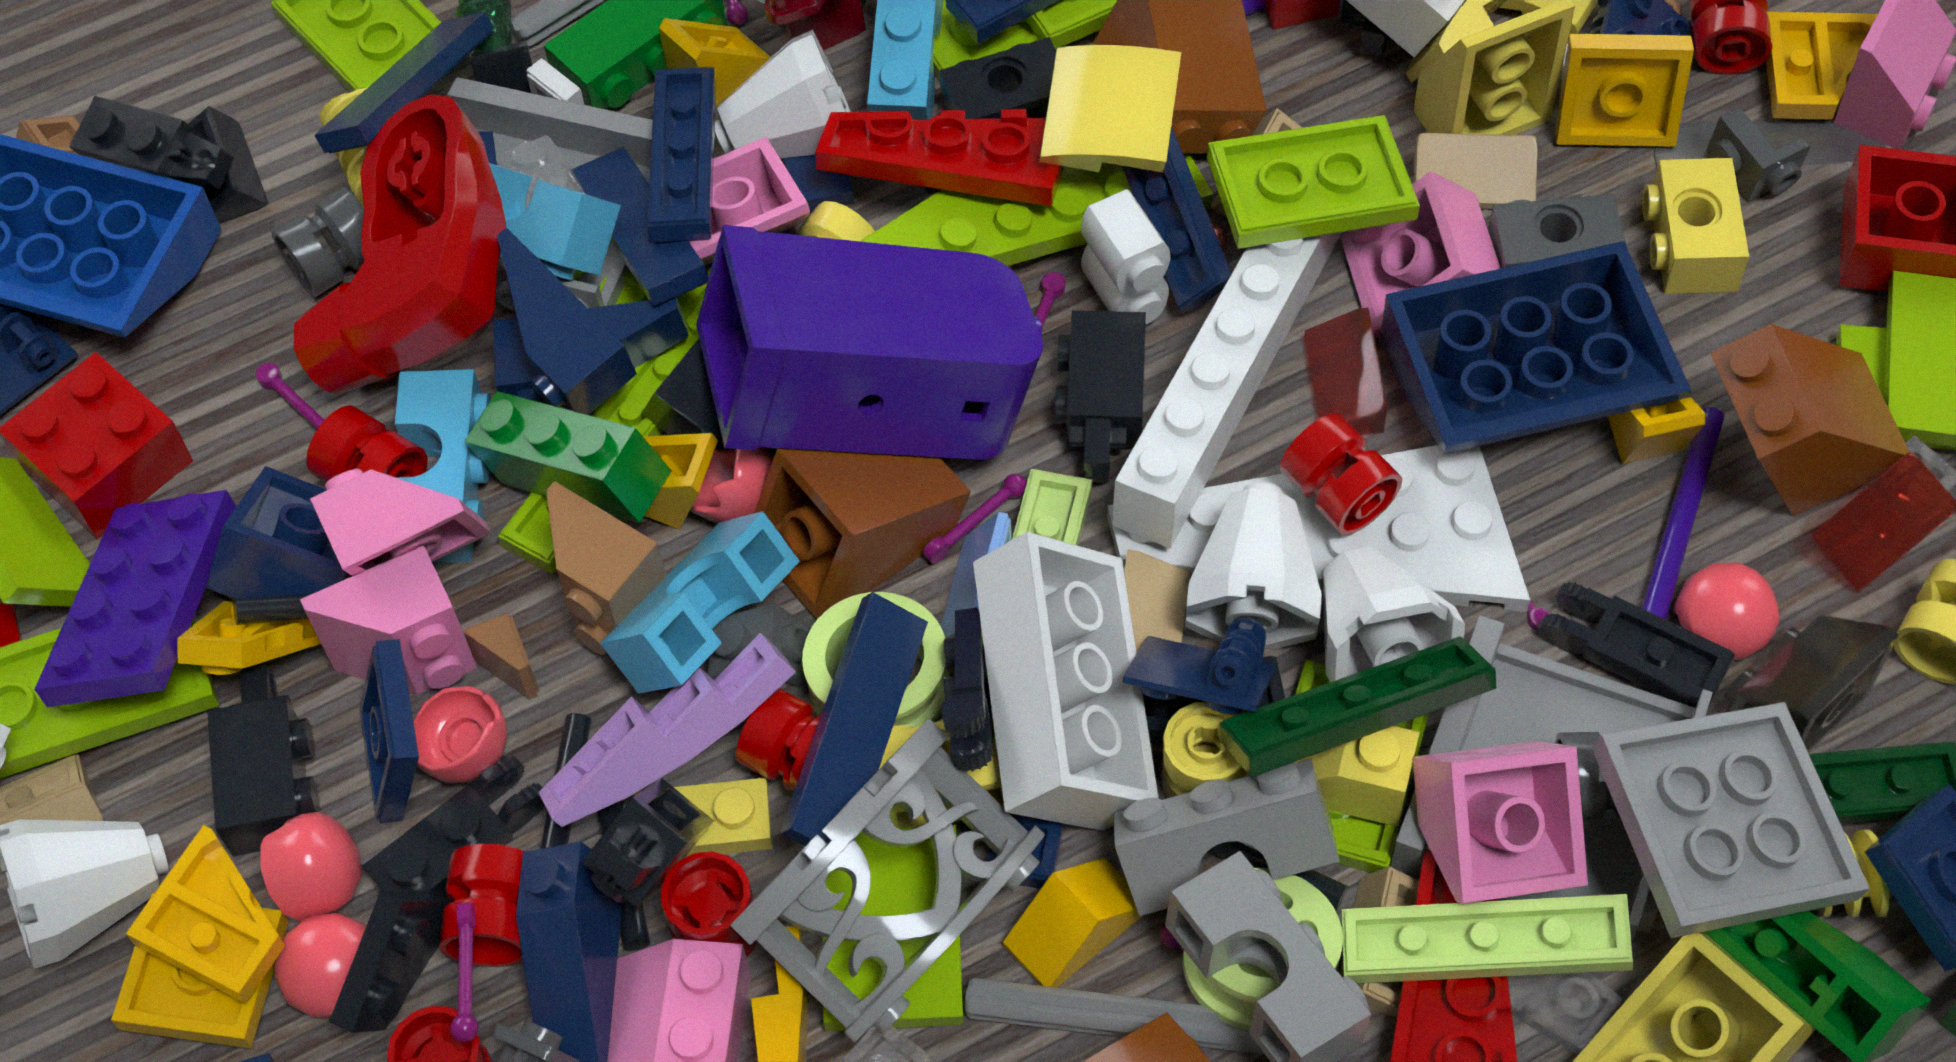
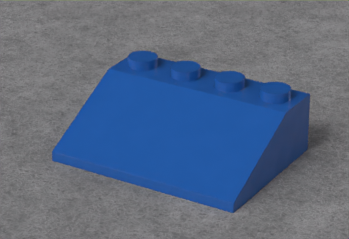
[0,134,222,338]

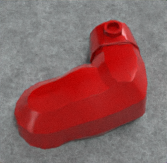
[294,94,506,395]

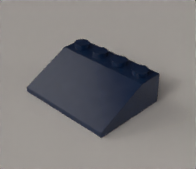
[1380,241,1691,454]

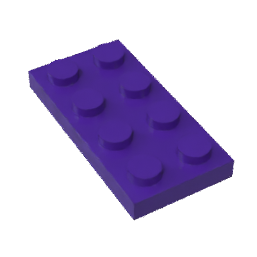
[34,490,237,707]

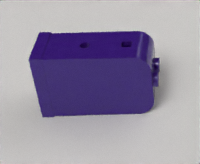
[696,225,1043,459]

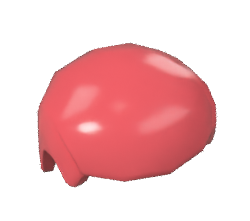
[690,447,773,523]
[1672,562,1779,660]
[413,686,507,784]
[261,812,362,922]
[274,913,367,1019]

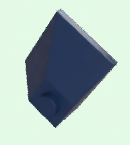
[206,466,349,601]

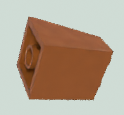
[1092,0,1267,153]
[1710,324,1914,516]
[754,448,971,619]

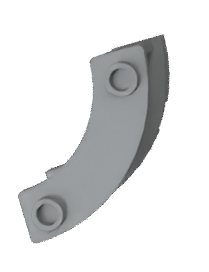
[730,718,1045,1042]

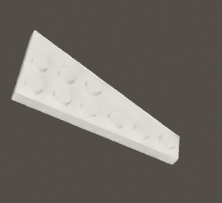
[1108,445,1530,612]

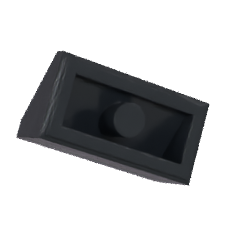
[188,106,268,224]

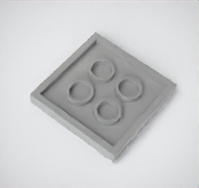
[1591,702,1870,938]

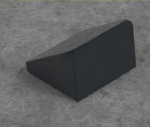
[470,41,533,93]

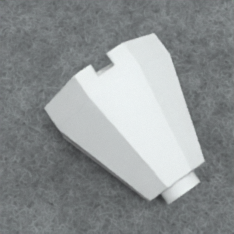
[715,29,851,158]
[1185,483,1322,649]
[1323,546,1465,682]
[0,819,169,969]

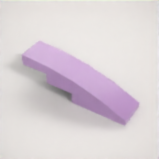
[539,633,796,827]

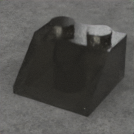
[1724,615,1899,753]

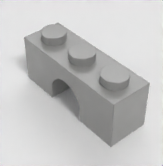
[1114,759,1340,916]
[1165,851,1371,1062]

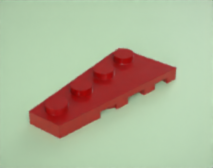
[815,109,1064,207]
[1390,849,1518,1062]

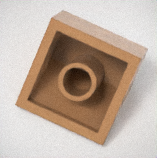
[546,481,666,655]

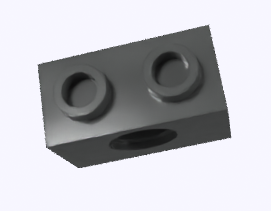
[1488,194,1626,268]

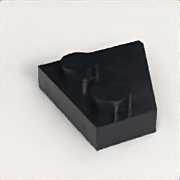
[329,891,453,1033]

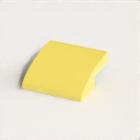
[1406,0,1507,83]
[1039,45,1182,172]

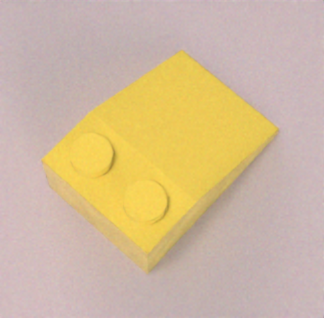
[1413,0,1575,135]
[1573,932,1816,1062]

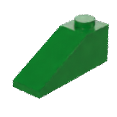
[1704,911,1931,1062]

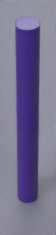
[1642,407,1725,619]

